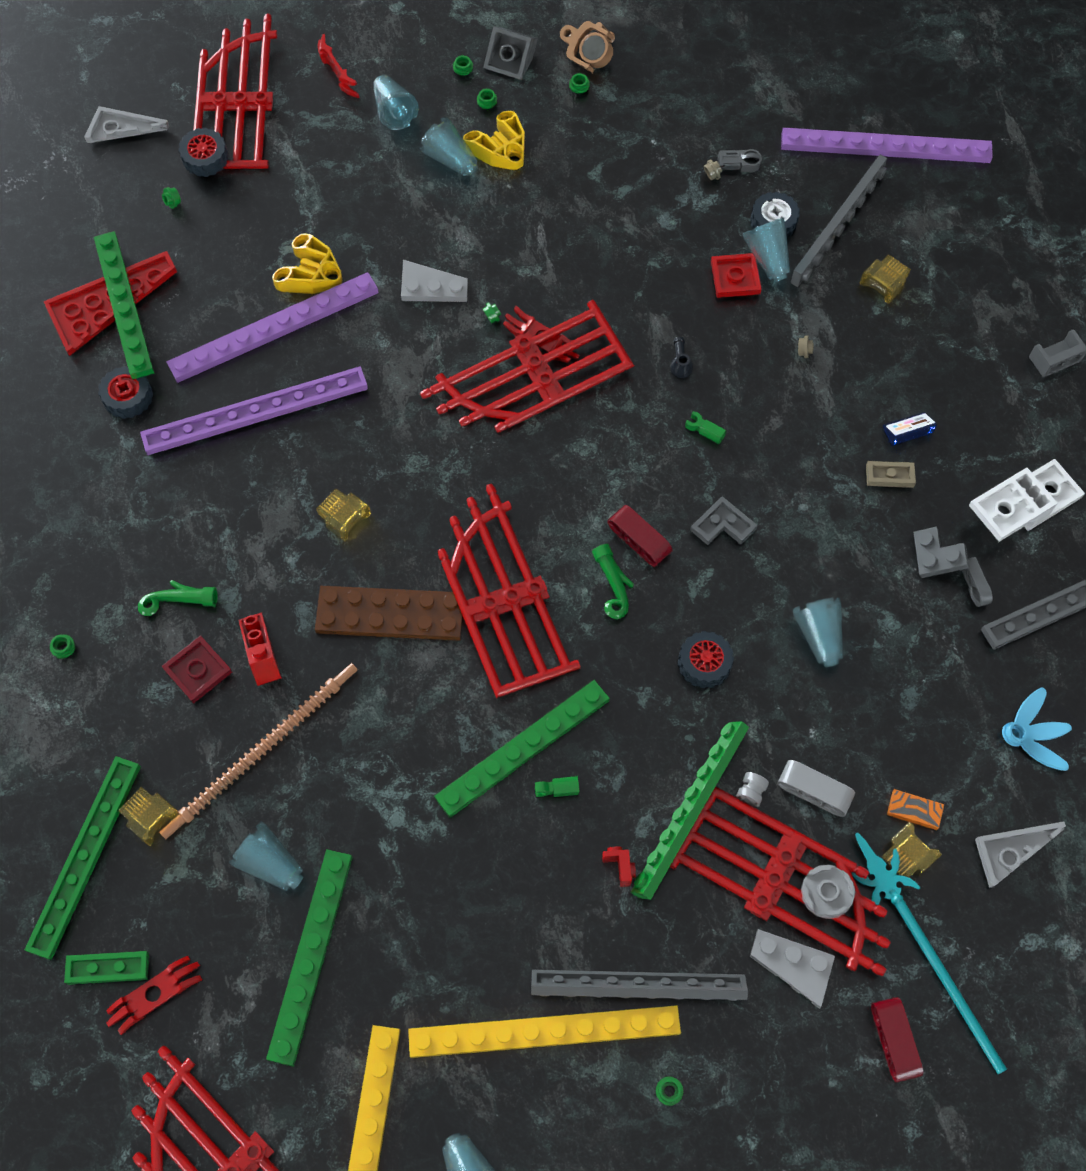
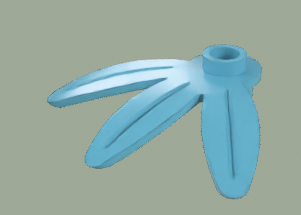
[1002,687,1072,771]

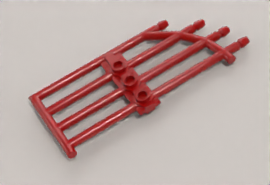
[193,14,278,169]
[420,300,634,433]
[438,484,580,698]
[670,787,891,976]
[132,1046,279,1171]

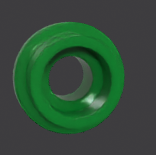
[453,55,473,75]
[569,73,590,93]
[477,89,497,109]
[162,187,181,209]
[482,302,502,324]
[50,635,75,659]
[656,1077,683,1106]

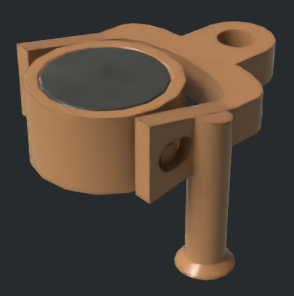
[560,21,615,74]

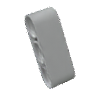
[777,760,855,817]

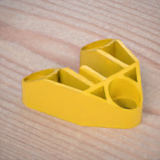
[463,111,525,170]
[273,233,343,294]

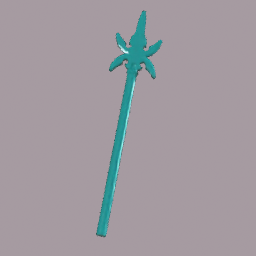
[852,833,1007,1074]

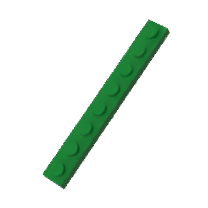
[94,231,154,380]
[434,680,610,818]
[631,721,749,900]
[24,756,141,961]
[266,849,353,1067]

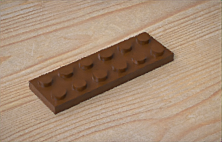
[315,585,463,641]

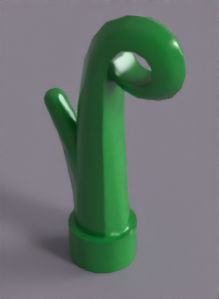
[592,544,634,619]
[138,580,218,616]

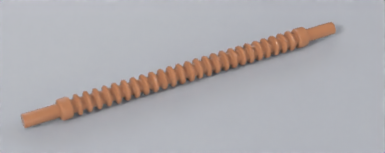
[159,663,358,839]

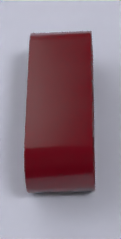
[607,505,673,567]
[871,997,923,1083]

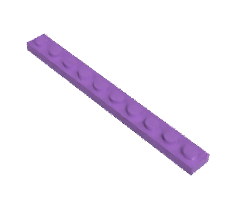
[781,128,993,163]
[166,272,378,383]
[140,366,368,455]

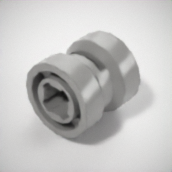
[736,772,769,807]

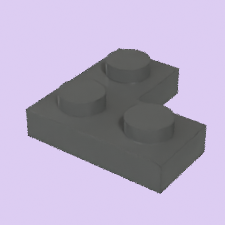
[690,496,758,545]
[914,527,969,578]

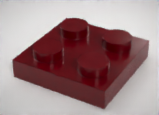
[161,635,232,704]

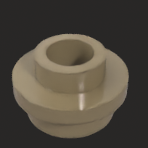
[704,159,722,181]
[798,336,814,358]

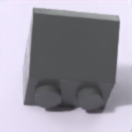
[483,26,538,80]

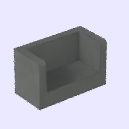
[1029,330,1086,378]

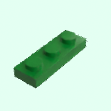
[64,951,149,985]

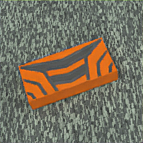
[887,789,944,830]

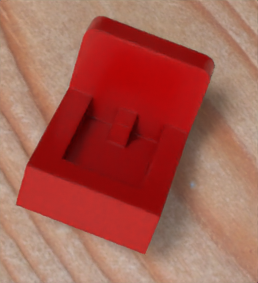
[602,846,636,887]

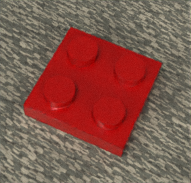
[711,253,761,298]

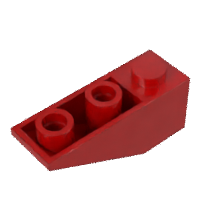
[239,613,281,686]

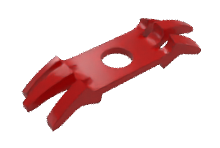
[318,34,359,98]
[503,306,580,363]
[106,956,203,1035]

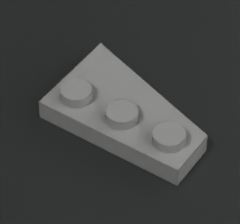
[401,260,468,302]
[750,929,835,1009]

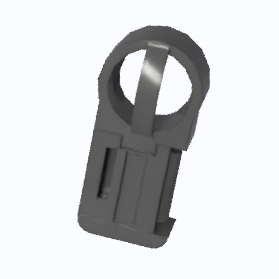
[718,149,762,173]
[960,557,993,607]

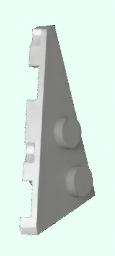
[84,106,169,143]
[975,822,1066,888]

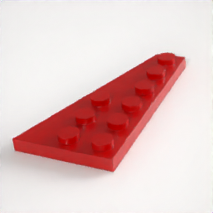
[43,251,177,356]

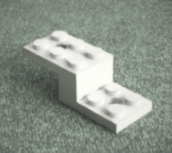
[969,459,1085,542]

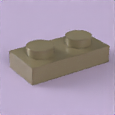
[866,461,916,488]

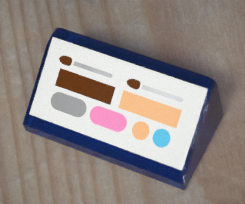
[883,412,937,446]

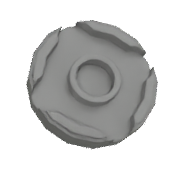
[801,865,855,919]

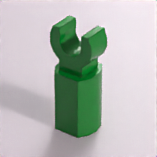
[685,411,727,444]
[535,776,579,797]

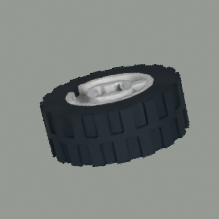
[750,192,800,241]

